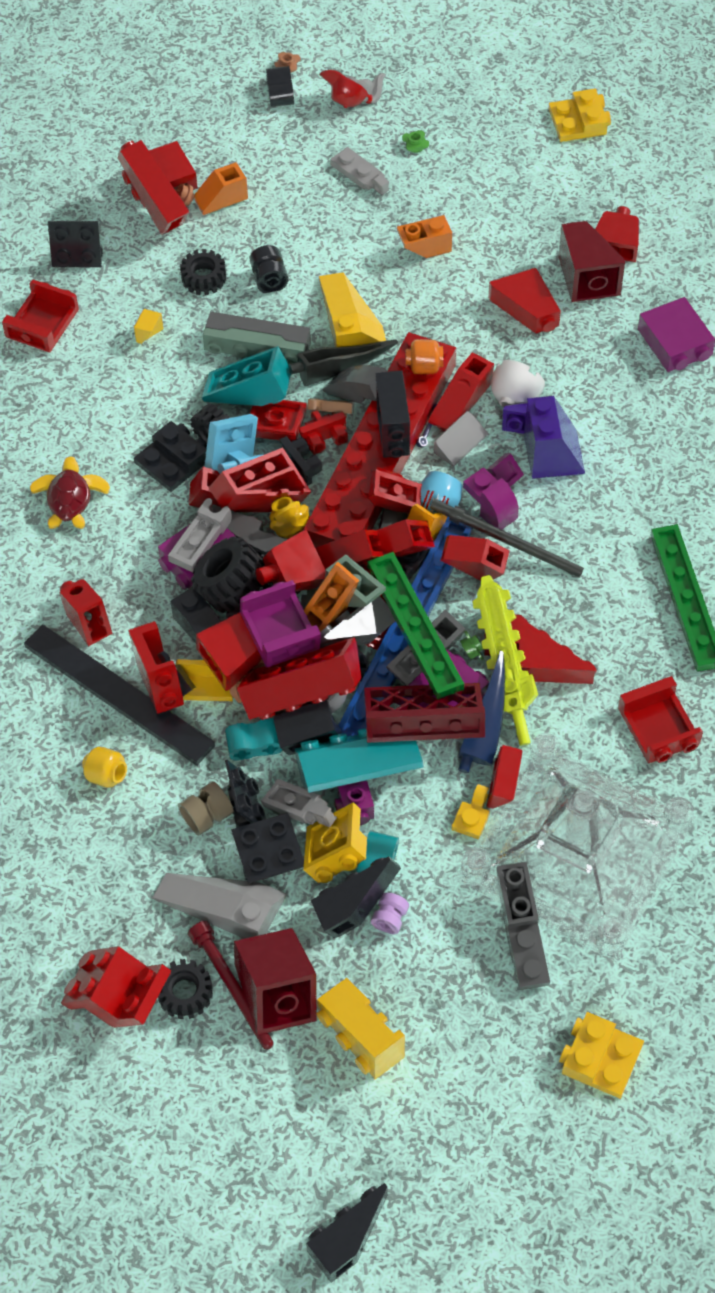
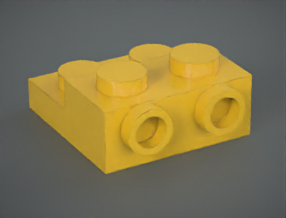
[548,88,611,142]
[303,802,367,883]
[559,1012,644,1099]

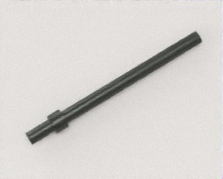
[430,498,584,578]

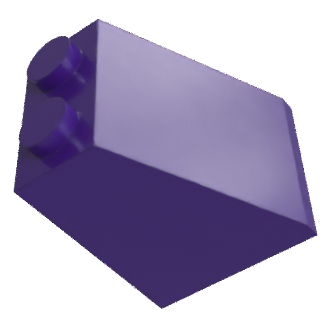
[524,396,585,479]

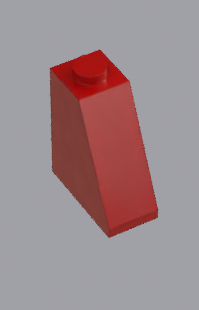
[488,268,561,333]

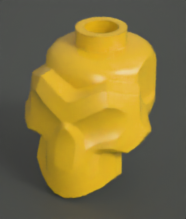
[269,497,310,538]

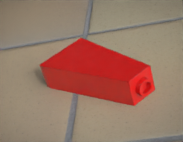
[117,140,189,235]
[196,613,262,691]

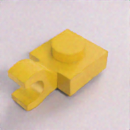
[452,784,490,840]

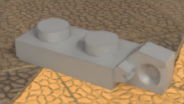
[330,147,389,195]
[261,779,337,827]

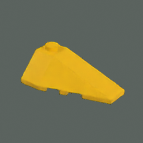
[319,272,386,347]

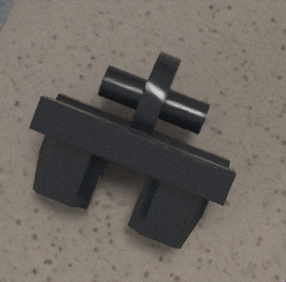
[280,436,322,486]

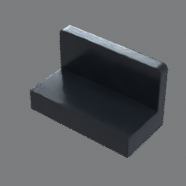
[273,700,342,755]

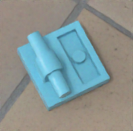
[205,414,262,473]

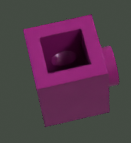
[334,780,374,826]

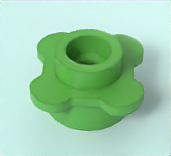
[402,130,429,153]
[460,630,484,660]

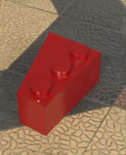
[209,447,311,510]

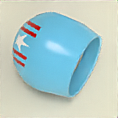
[420,471,463,514]

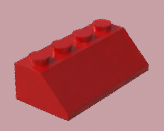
[237,637,361,720]

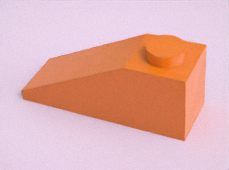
[304,562,359,632]

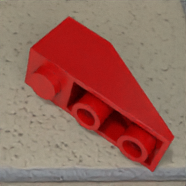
[428,352,494,431]

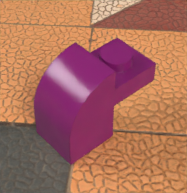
[463,467,519,530]

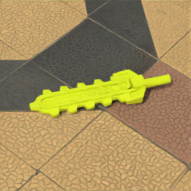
[472,575,538,746]

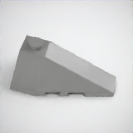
[152,873,287,939]

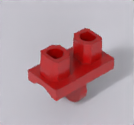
[299,410,348,455]

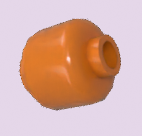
[405,340,443,374]

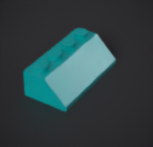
[294,728,424,793]

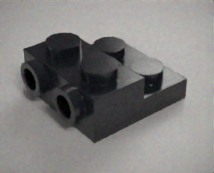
[134,421,207,492]

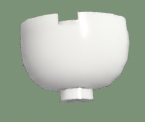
[491,360,545,408]

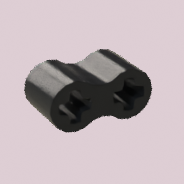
[266,66,294,107]

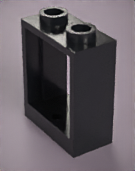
[375,371,410,458]

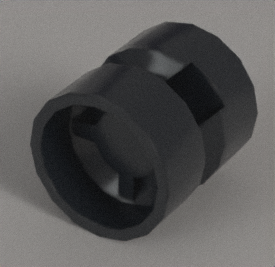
[249,245,289,293]

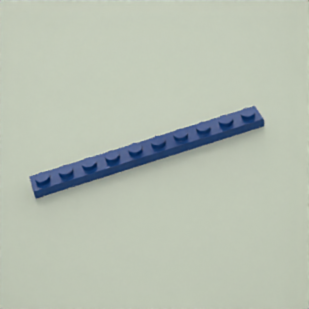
[338,517,473,737]

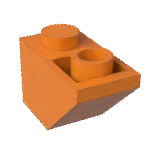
[194,162,248,215]
[397,215,452,258]

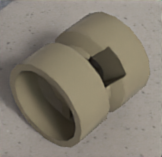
[178,781,234,836]

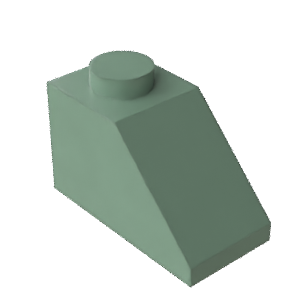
[325,555,386,607]

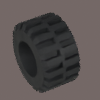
[191,536,265,613]

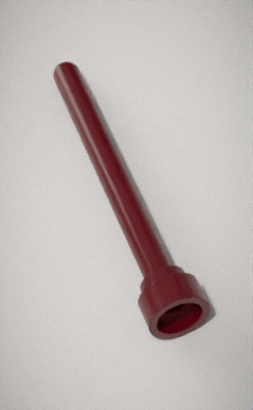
[187,921,274,1050]

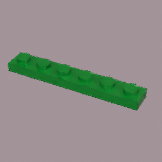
[650,524,715,672]
[367,552,464,700]

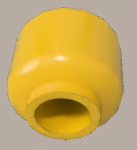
[82,747,127,788]

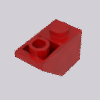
[441,535,510,581]

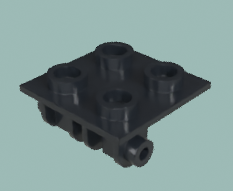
[48,221,103,267]
[225,760,266,828]
[231,813,304,884]

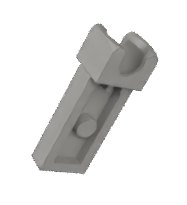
[168,498,232,572]

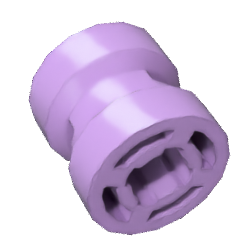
[371,892,409,934]

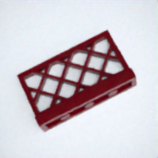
[364,683,485,743]

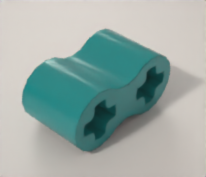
[225,718,283,761]
[357,830,399,873]

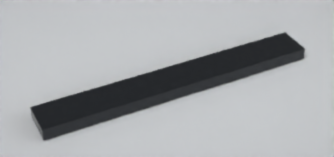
[24,624,215,766]

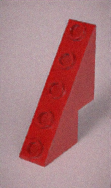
[315,519,435,570]
[484,609,597,684]

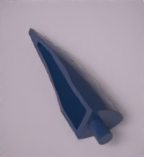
[458,651,505,773]

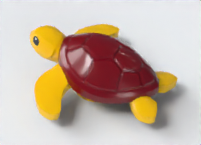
[30,456,110,529]

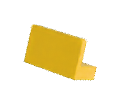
[176,659,233,701]

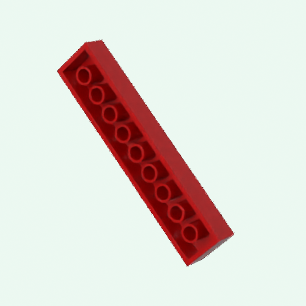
[304,332,456,548]

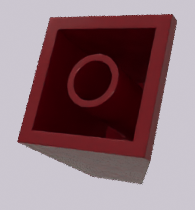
[558,221,625,302]
[234,928,317,1035]

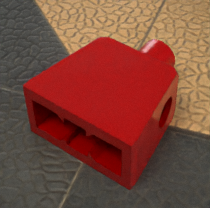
[595,206,639,262]
[256,530,325,592]
[59,579,113,647]

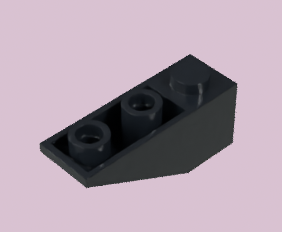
[311,856,401,938]
[306,1183,388,1283]

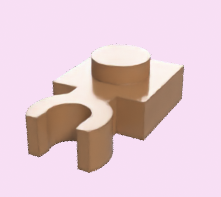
[307,398,355,418]

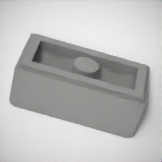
[434,411,488,467]

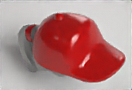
[319,70,386,108]

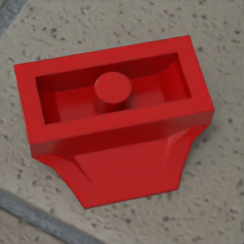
[368,467,422,512]

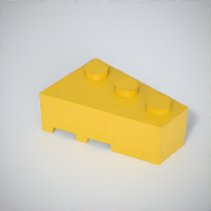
[316,978,405,1080]

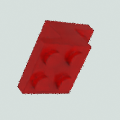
[61,946,171,1028]

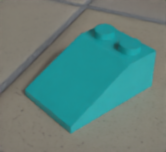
[201,346,291,406]

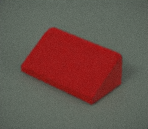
[486,745,523,809]

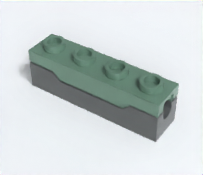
[203,311,311,365]

